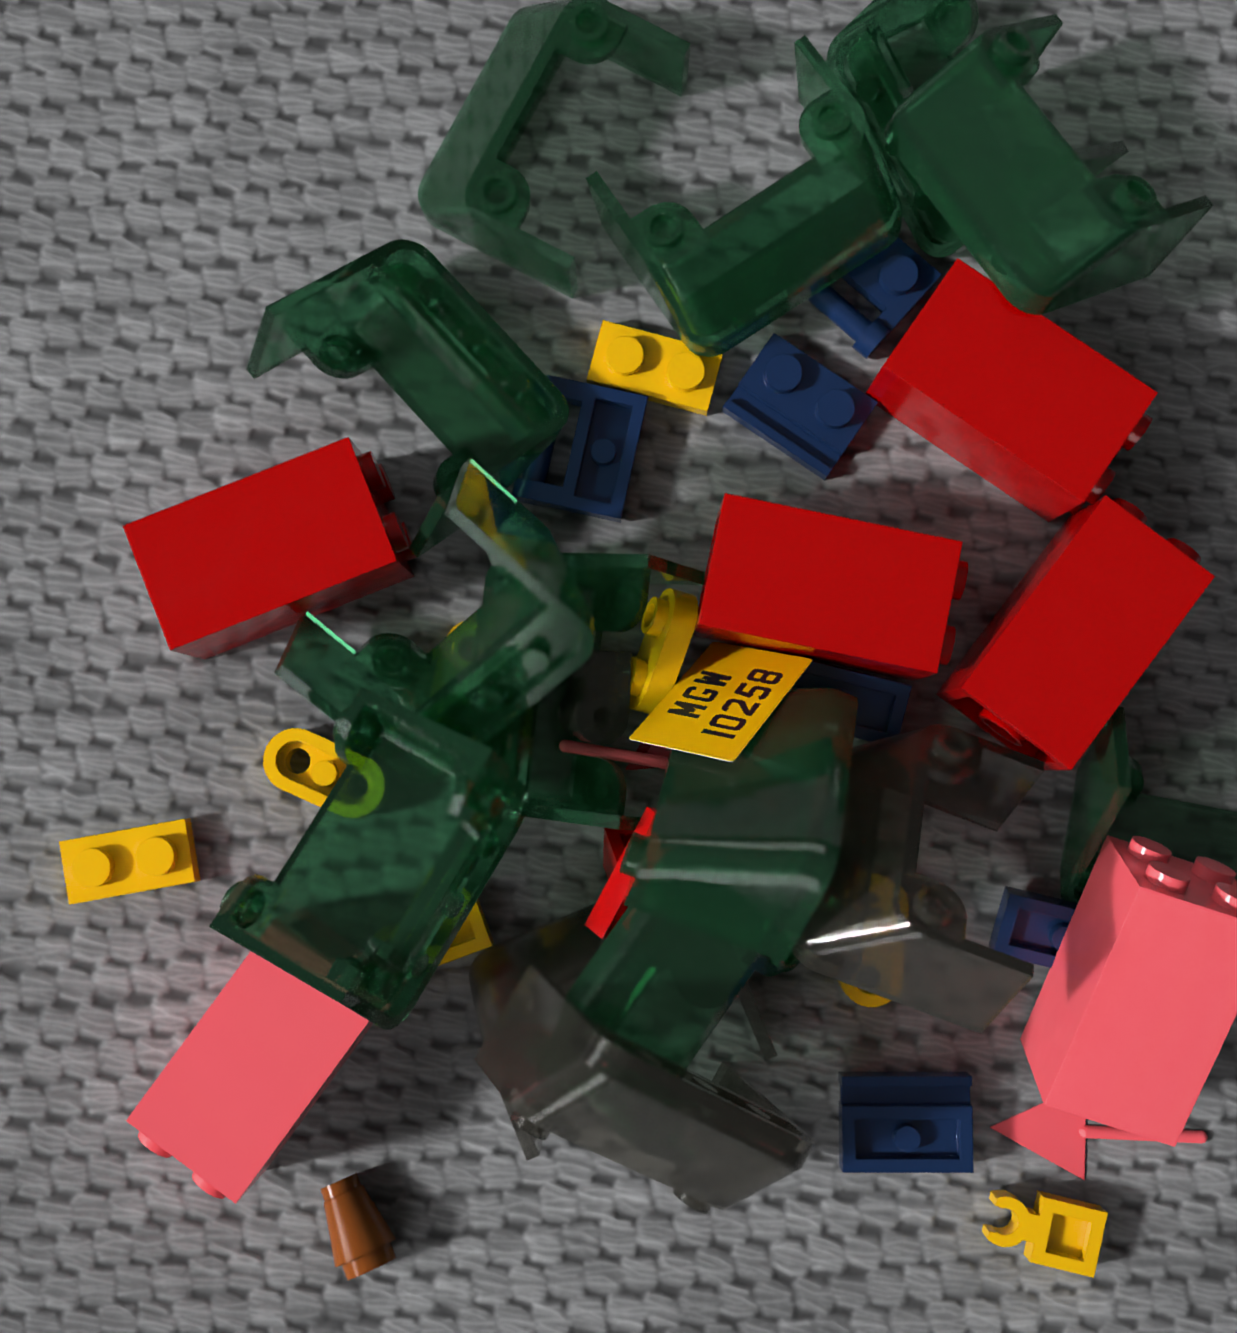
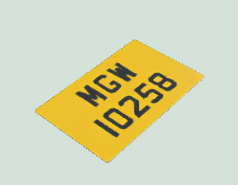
[629,642,813,762]

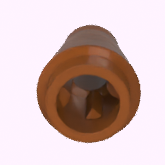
[320,1173,396,1281]

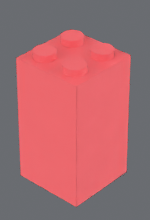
[1020,835,1237,1147]
[126,907,403,1204]

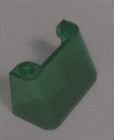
[620,687,858,962]
[209,688,528,1030]

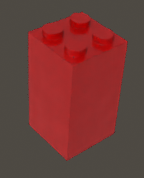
[865,258,1158,522]
[123,437,418,660]
[693,493,968,681]
[936,495,1215,770]

